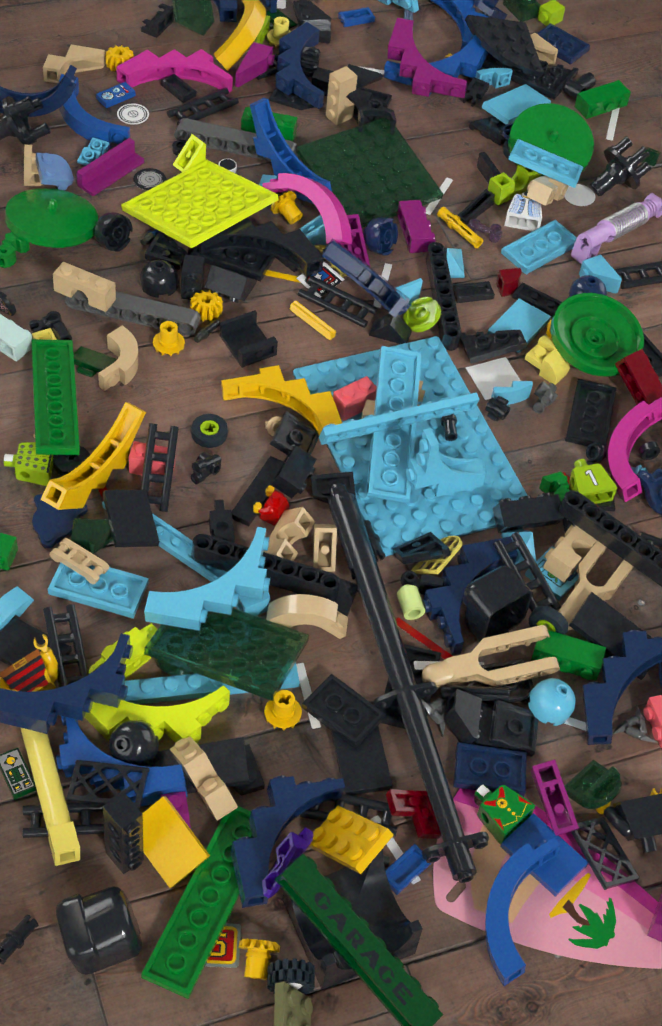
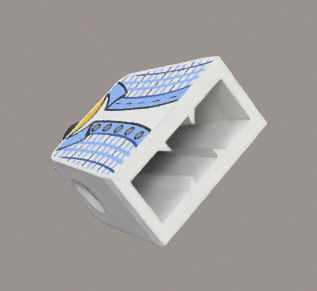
[504,192,542,231]

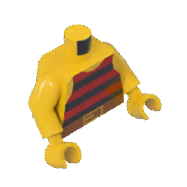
[0,634,58,692]

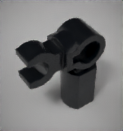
[29,311,72,340]

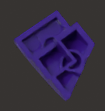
[262,827,313,898]

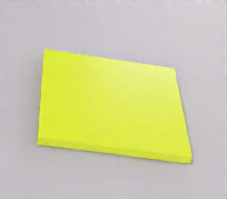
[121,160,279,248]

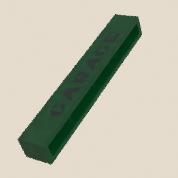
[275,853,443,1026]

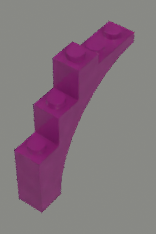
[387,18,467,98]

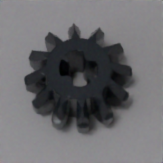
[300,47,321,77]

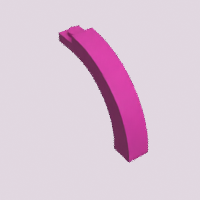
[263,173,352,245]
[608,397,662,502]

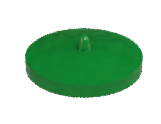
[508,103,594,177]
[5,188,98,248]
[551,293,644,377]

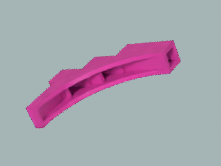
[116,49,233,93]

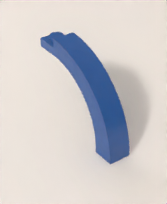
[59,74,130,144]
[485,838,560,986]

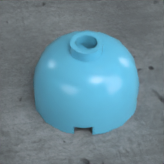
[528,678,576,726]

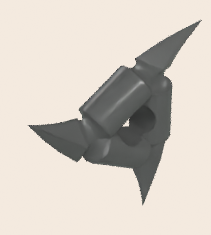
[421,698,447,737]
[613,704,658,743]

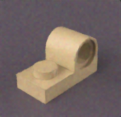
[24,145,43,186]

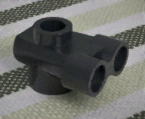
[191,452,221,484]

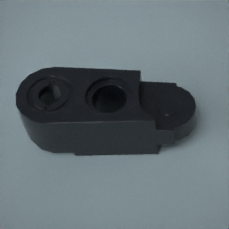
[209,499,235,543]

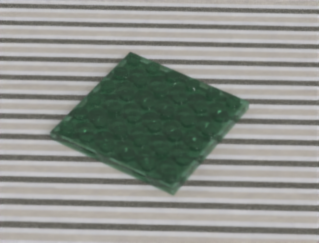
[296,118,443,228]

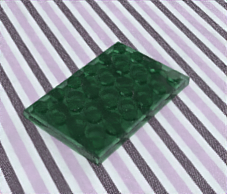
[144,608,309,701]

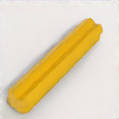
[290,301,336,340]

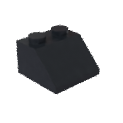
[204,265,257,303]

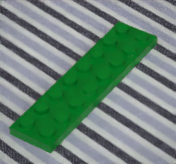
[32,339,80,455]
[141,806,253,999]

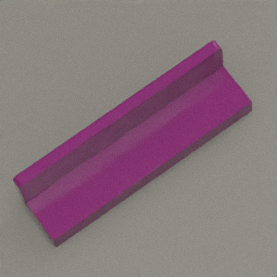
[77,138,145,196]

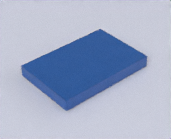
[500,813,588,897]

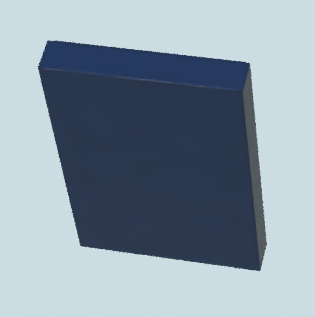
[537,23,590,65]
[453,742,527,797]

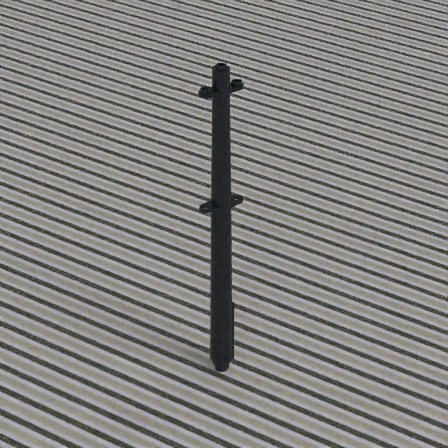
[328,483,489,883]

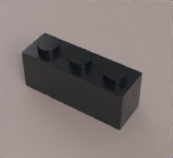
[493,493,564,533]

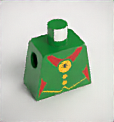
[474,784,535,844]

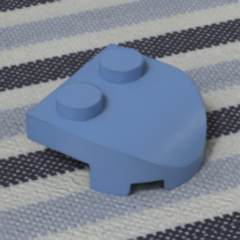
[36,153,74,191]

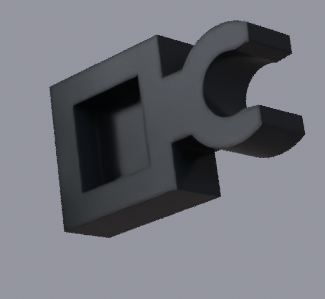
[463,77,489,107]

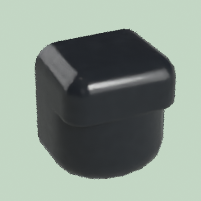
[463,565,533,642]
[56,886,142,975]

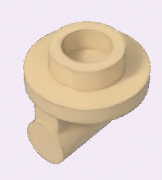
[265,416,282,436]

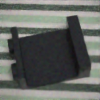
[220,310,278,368]

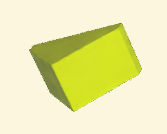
[173,134,206,172]

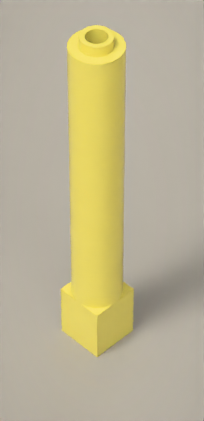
[21,728,80,866]

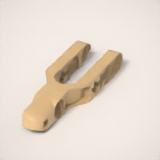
[558,541,633,630]
[422,625,560,688]

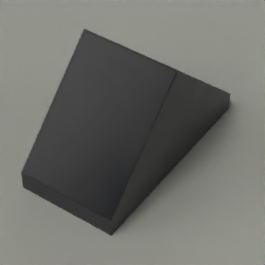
[369,314,412,344]

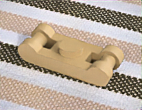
[50,538,109,584]

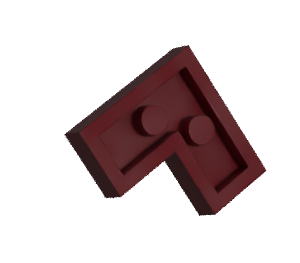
[385,789,442,839]

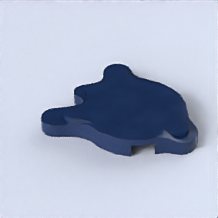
[636,468,662,515]
[32,494,88,548]

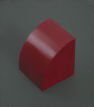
[496,268,522,297]

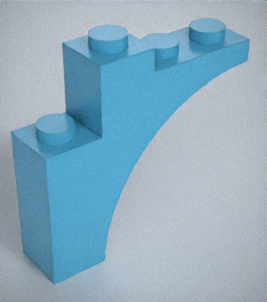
[406,428,486,497]

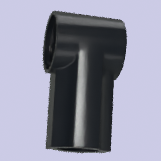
[564,72,596,100]

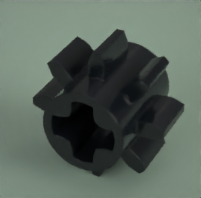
[485,396,511,421]

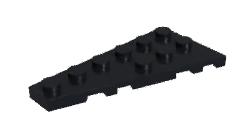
[482,53,579,100]

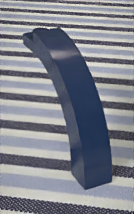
[0,65,77,117]

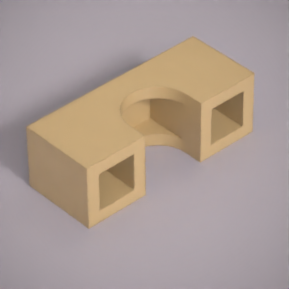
[326,66,357,126]
[526,175,569,206]
[53,262,116,312]
[263,507,315,561]
[543,525,597,582]

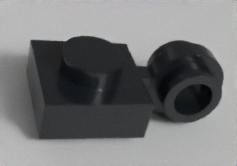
[400,571,444,595]

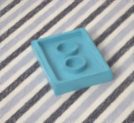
[487,299,551,353]

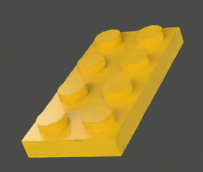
[309,805,394,874]

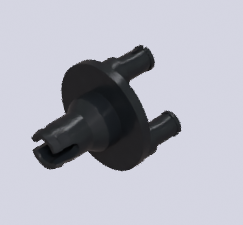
[0,96,51,145]
[590,136,652,196]

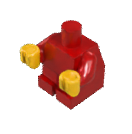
[253,485,290,526]

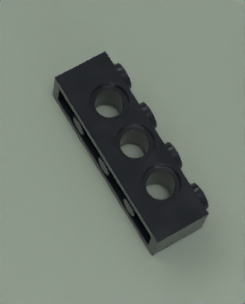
[103,792,144,874]

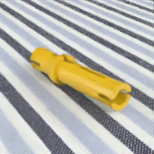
[437,207,483,248]

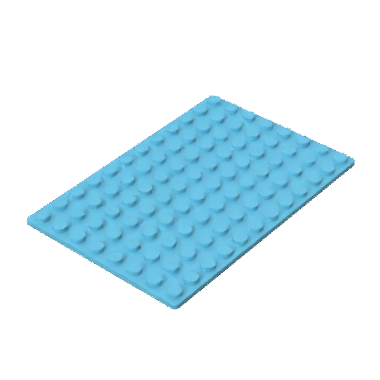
[293,336,527,556]

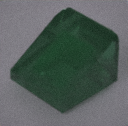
[641,147,662,166]

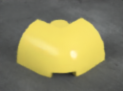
[525,335,570,385]

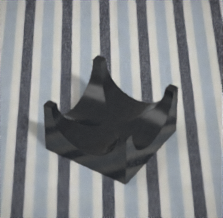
[282,849,423,990]

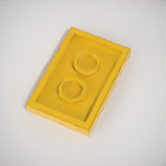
[142,796,210,888]

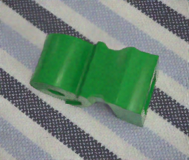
[0,232,30,268]
[539,471,571,503]

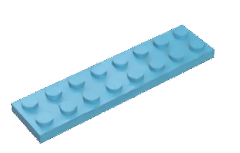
[367,346,422,503]

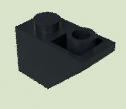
[444,689,483,744]

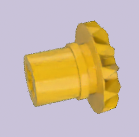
[270,191,303,225]
[153,321,185,357]
[264,690,302,731]
[238,938,280,980]

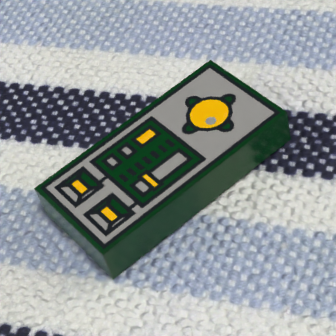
[0,748,37,800]

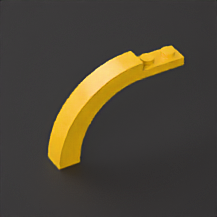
[213,0,266,71]

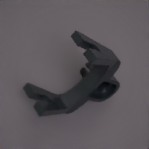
[358,99,397,135]

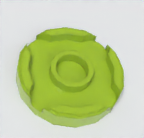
[403,297,441,332]

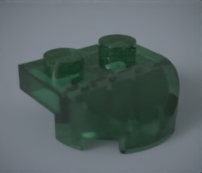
[564,760,622,809]

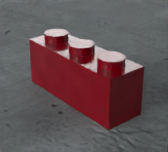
[615,349,662,405]

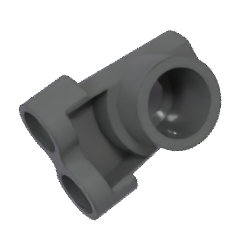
[533,381,558,414]

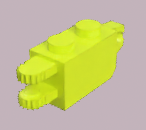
[89,623,161,679]

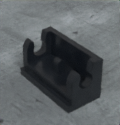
[141,4,174,38]

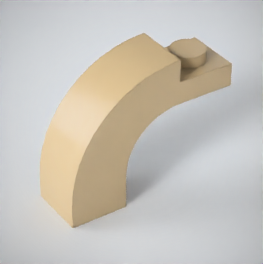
[98,325,138,391]
[266,594,348,639]

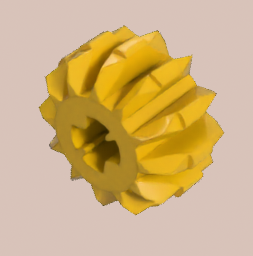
[105,45,134,72]
[190,290,223,322]

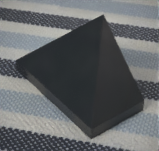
[348,64,383,88]

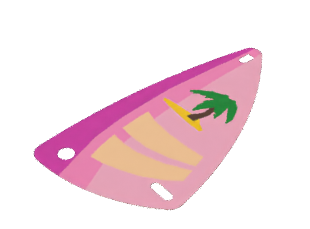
[433,788,662,969]

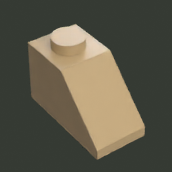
[313,524,337,572]

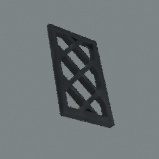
[66,760,150,809]
[571,817,639,890]

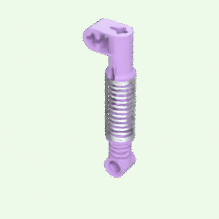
[571,193,662,264]

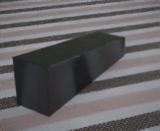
[458,189,495,225]

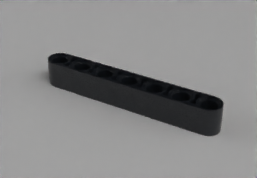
[426,242,461,351]
[559,490,662,587]
[191,534,340,601]

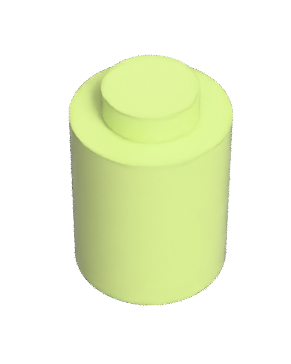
[397,584,425,620]

